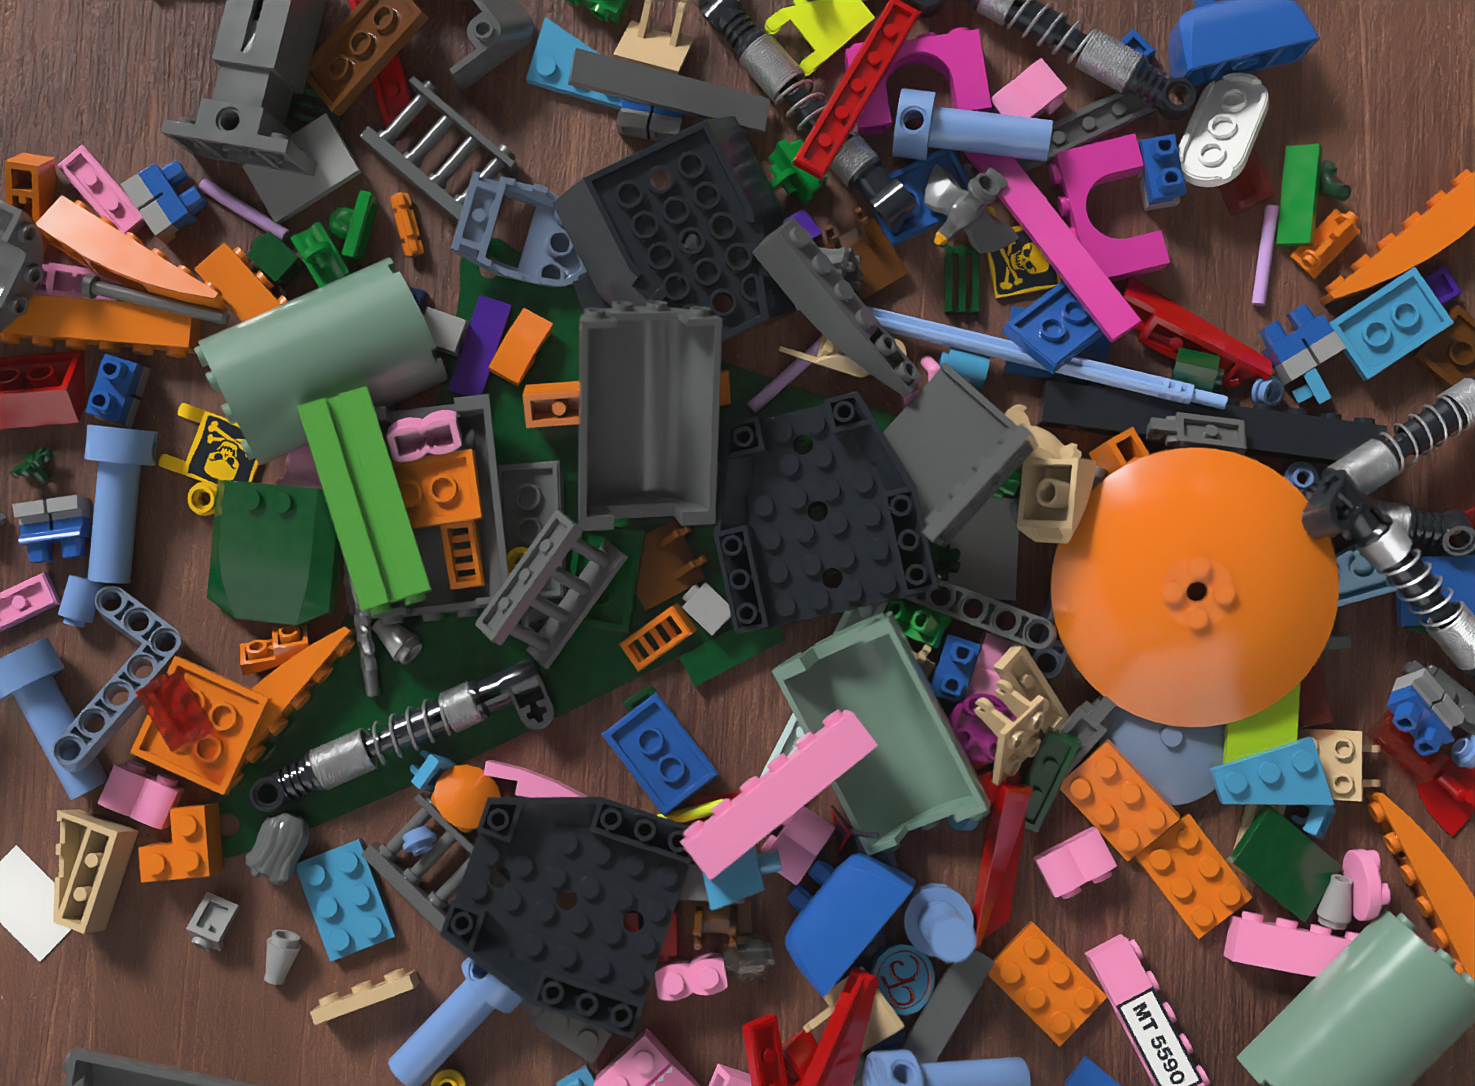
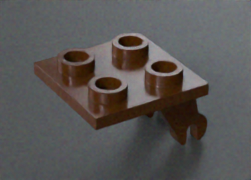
[821,207,908,302]
[637,519,708,611]
[682,864,752,950]

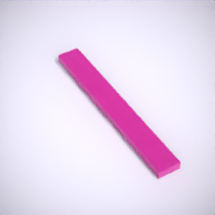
[963,151,1141,343]

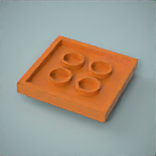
[130,656,272,795]

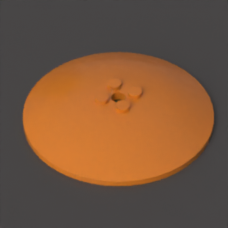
[1050,447,1339,727]

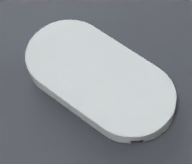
[1178,73,1269,187]

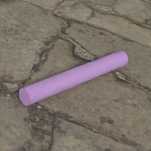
[198,178,290,242]
[1252,205,1279,306]
[746,337,821,414]

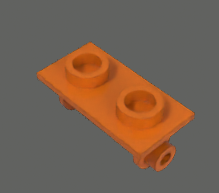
[1290,209,1361,279]

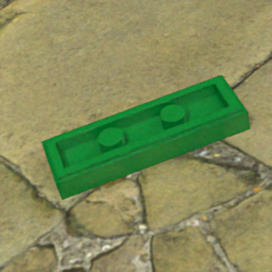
[1276,144,1323,247]

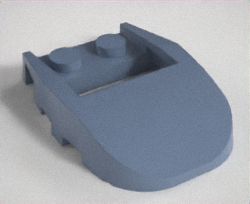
[450,171,586,287]

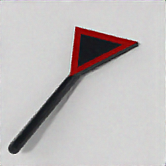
[830,805,880,856]

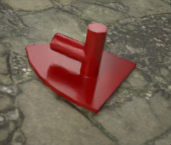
[1414,755,1475,837]

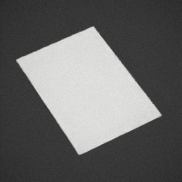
[0,845,71,962]

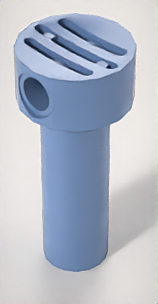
[893,88,1053,161]
[84,425,158,583]
[0,638,108,800]
[901,883,976,962]
[389,957,523,1086]
[862,1049,1031,1086]

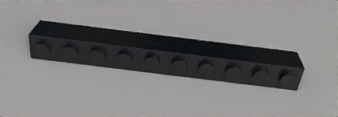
[1036,377,1387,465]

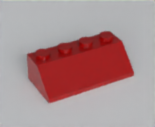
[0,350,86,431]

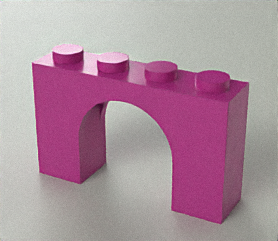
[844,27,992,137]
[1049,133,1170,282]

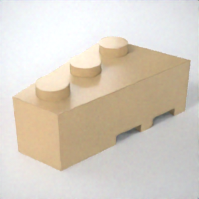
[53,809,139,934]

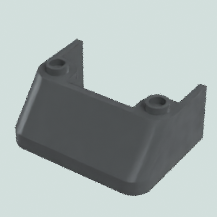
[449,0,535,92]

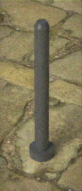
[81,274,230,325]

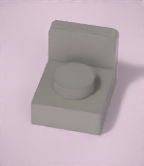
[186,892,239,952]

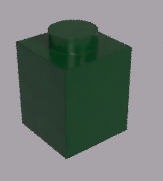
[246,231,306,289]
[1171,347,1224,392]

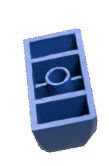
[1168,0,1320,86]
[785,851,916,998]

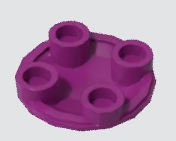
[950,693,1016,763]

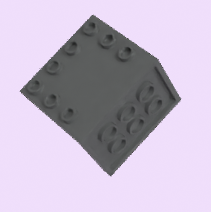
[883,362,1039,548]

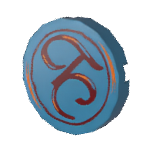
[870,943,935,1015]

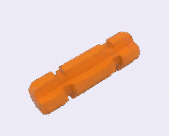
[390,192,424,258]

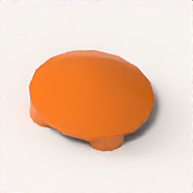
[431,764,501,833]

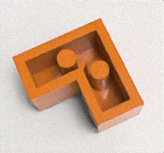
[138,802,224,883]

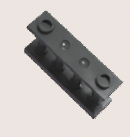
[360,76,519,223]
[475,509,628,669]
[361,792,511,952]

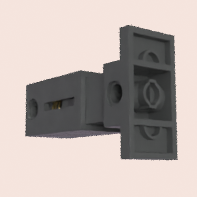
[161,0,327,176]

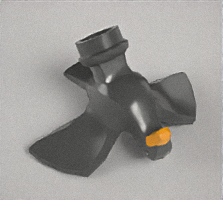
[924,164,1019,254]

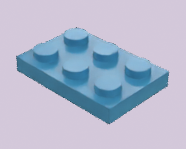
[1330,267,1454,381]
[297,838,398,962]

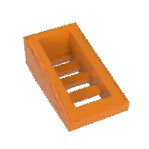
[440,519,486,590]
[619,603,697,672]

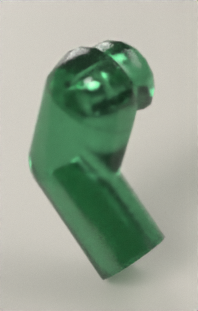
[1319,160,1351,201]

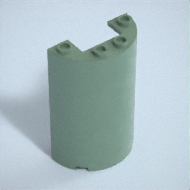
[194,257,448,466]
[772,612,991,856]
[1237,908,1475,1086]

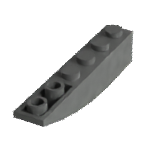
[752,217,922,397]

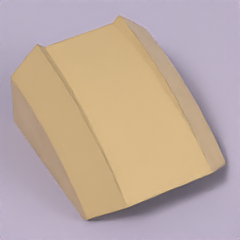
[1017,457,1096,543]

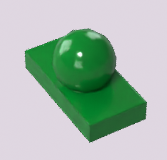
[328,190,379,265]

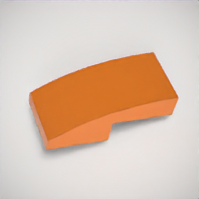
[488,308,553,386]
[240,624,309,676]

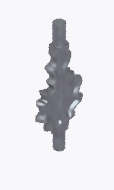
[343,554,381,697]

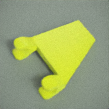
[765,0,875,77]

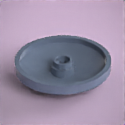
[1097,705,1225,805]

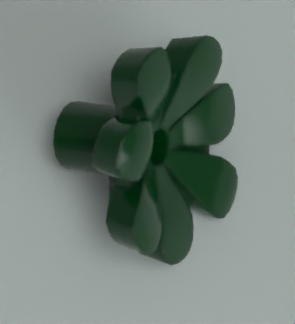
[9,446,53,484]
[931,545,961,581]

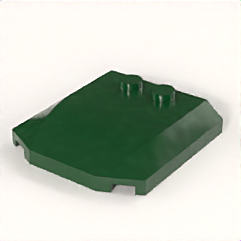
[207,480,341,625]

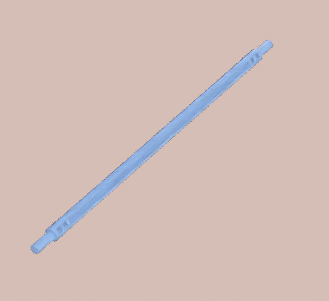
[796,305,1228,410]

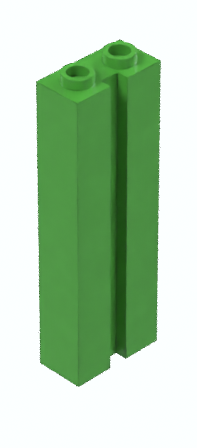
[297,386,432,616]

